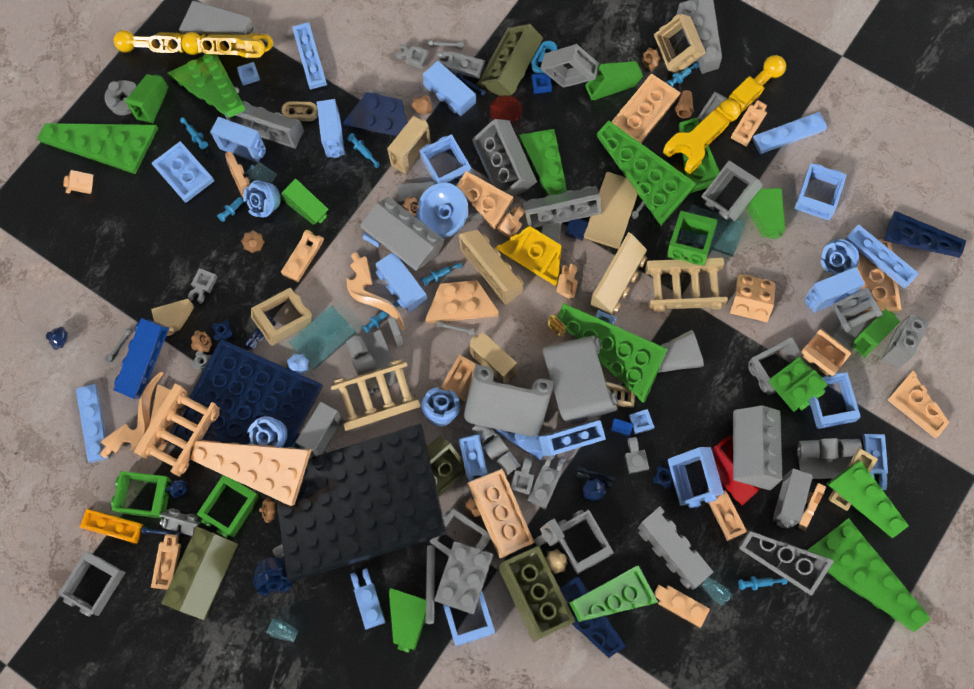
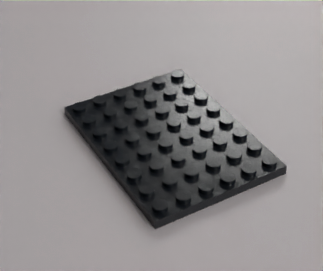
[276,423,447,582]

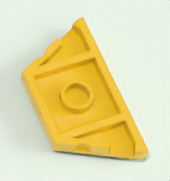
[496,226,562,287]

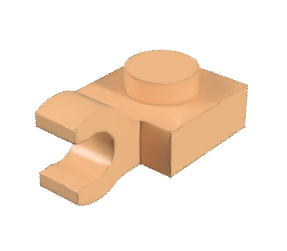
[496,206,525,240]
[556,264,578,299]

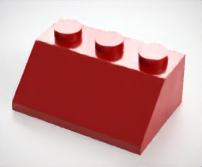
[700,434,761,505]

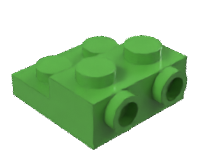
[768,357,827,412]

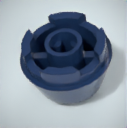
[253,557,292,596]

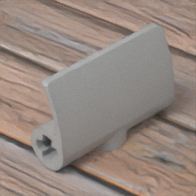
[346,329,398,394]
[456,425,521,478]
[797,438,862,479]

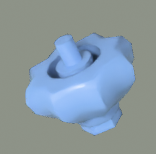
[287,353,309,375]

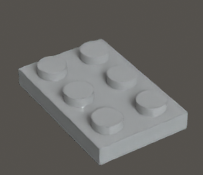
[434,541,493,615]

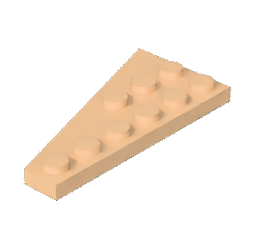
[190,440,312,506]

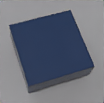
[565,219,589,241]

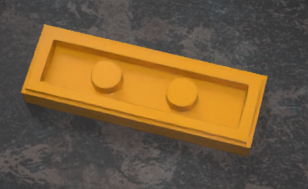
[80,508,144,544]

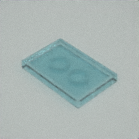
[679,205,745,257]
[288,305,357,370]

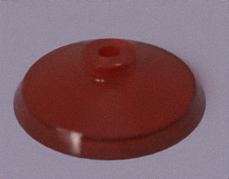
[490,95,522,123]

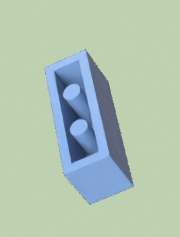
[423,61,476,116]
[375,252,427,313]
[539,420,606,456]

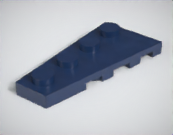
[883,211,966,258]
[560,576,626,658]

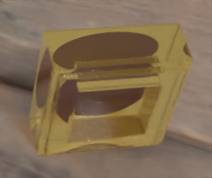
[548,314,566,337]

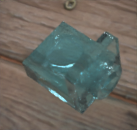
[246,162,277,183]

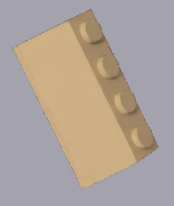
[459,230,524,305]
[590,232,648,315]

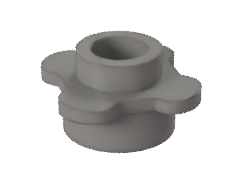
[191,351,212,372]

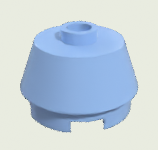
[243,181,281,217]
[821,239,859,275]
[421,387,460,427]
[248,416,288,448]

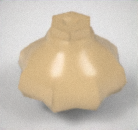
[545,549,568,574]

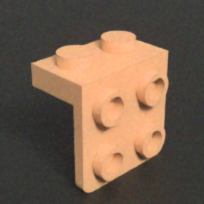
[730,274,776,323]
[801,329,852,376]

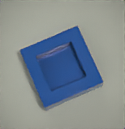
[532,73,552,94]
[611,418,633,436]

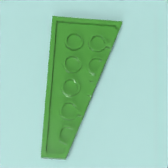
[167,54,246,118]
[597,121,696,226]
[37,123,158,174]
[557,303,668,403]
[807,518,931,632]

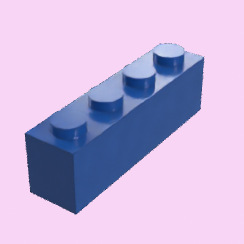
[113,318,169,399]

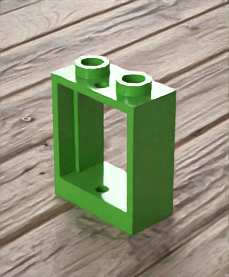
[667,211,718,266]
[111,471,172,519]
[197,475,261,538]

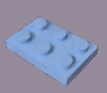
[152,141,214,203]

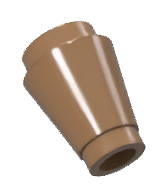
[676,90,694,118]

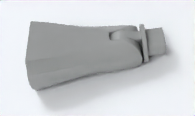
[658,330,704,373]

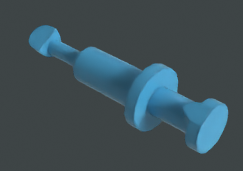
[666,62,699,87]
[180,117,208,149]
[347,133,379,168]
[217,197,244,222]
[420,262,462,286]
[361,302,399,334]
[739,576,788,590]

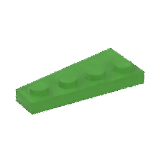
[679,118,720,193]
[519,129,567,196]
[826,460,909,538]
[570,566,658,622]

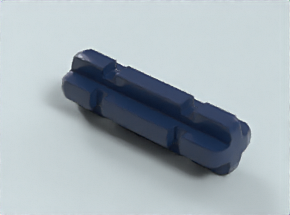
[245,316,276,350]

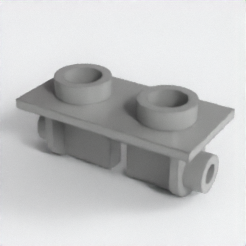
[159,509,202,536]

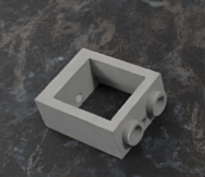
[540,44,600,88]
[701,161,763,221]
[881,313,930,369]
[748,337,813,396]
[295,401,343,458]
[772,469,813,529]
[429,508,492,556]
[557,510,614,575]
[58,551,126,617]

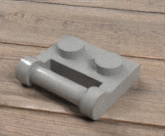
[832,287,883,333]

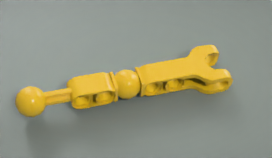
[113,30,273,58]
[663,55,786,174]

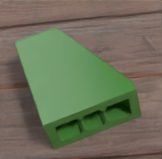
[585,61,643,100]
[125,74,169,124]
[280,178,329,225]
[742,188,785,239]
[850,309,900,358]
[389,588,426,653]

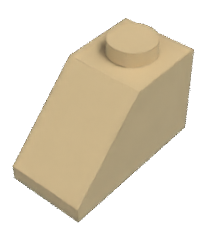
[151,299,194,336]

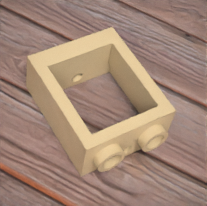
[654,14,706,73]
[387,116,431,174]
[251,287,312,346]
[469,332,517,384]

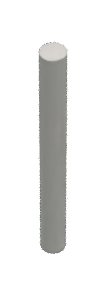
[426,545,435,624]

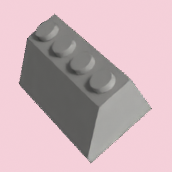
[225,101,304,149]
[472,119,537,197]
[523,186,602,229]
[360,196,445,271]
[733,406,782,490]

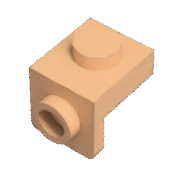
[63,170,93,194]

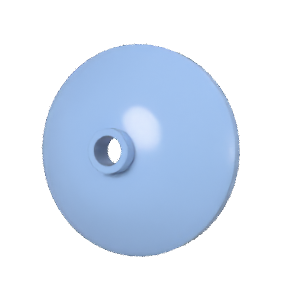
[416,183,468,238]

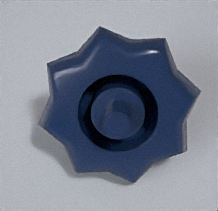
[46,327,68,350]
[582,478,607,502]

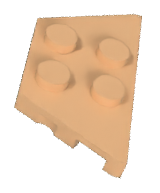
[425,280,498,324]

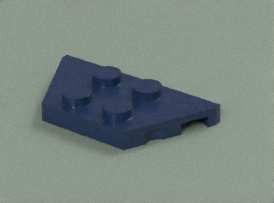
[343,92,408,136]

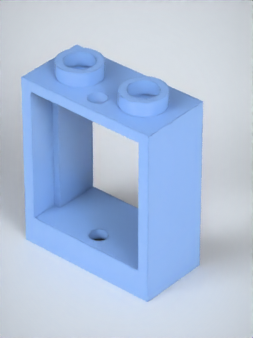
[317,99,345,158]
[211,117,266,163]
[419,135,473,186]
[794,163,847,221]
[805,267,865,313]
[809,371,861,429]
[668,447,724,508]
[443,591,495,646]

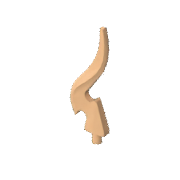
[346,252,405,331]
[100,372,164,459]

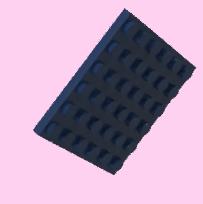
[165,339,323,450]

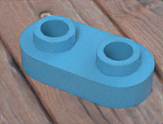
[531,41,557,74]

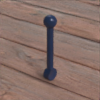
[455,73,486,96]
[141,526,182,537]

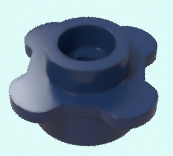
[212,320,232,341]
[653,466,673,489]
[166,480,187,498]

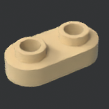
[282,101,318,121]

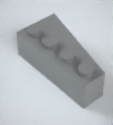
[677,0,722,74]
[638,507,713,590]
[738,530,834,596]

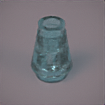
[701,577,733,607]
[266,617,299,643]

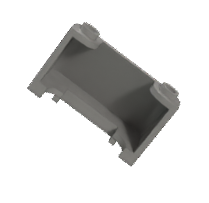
[543,335,618,425]
[464,364,554,436]

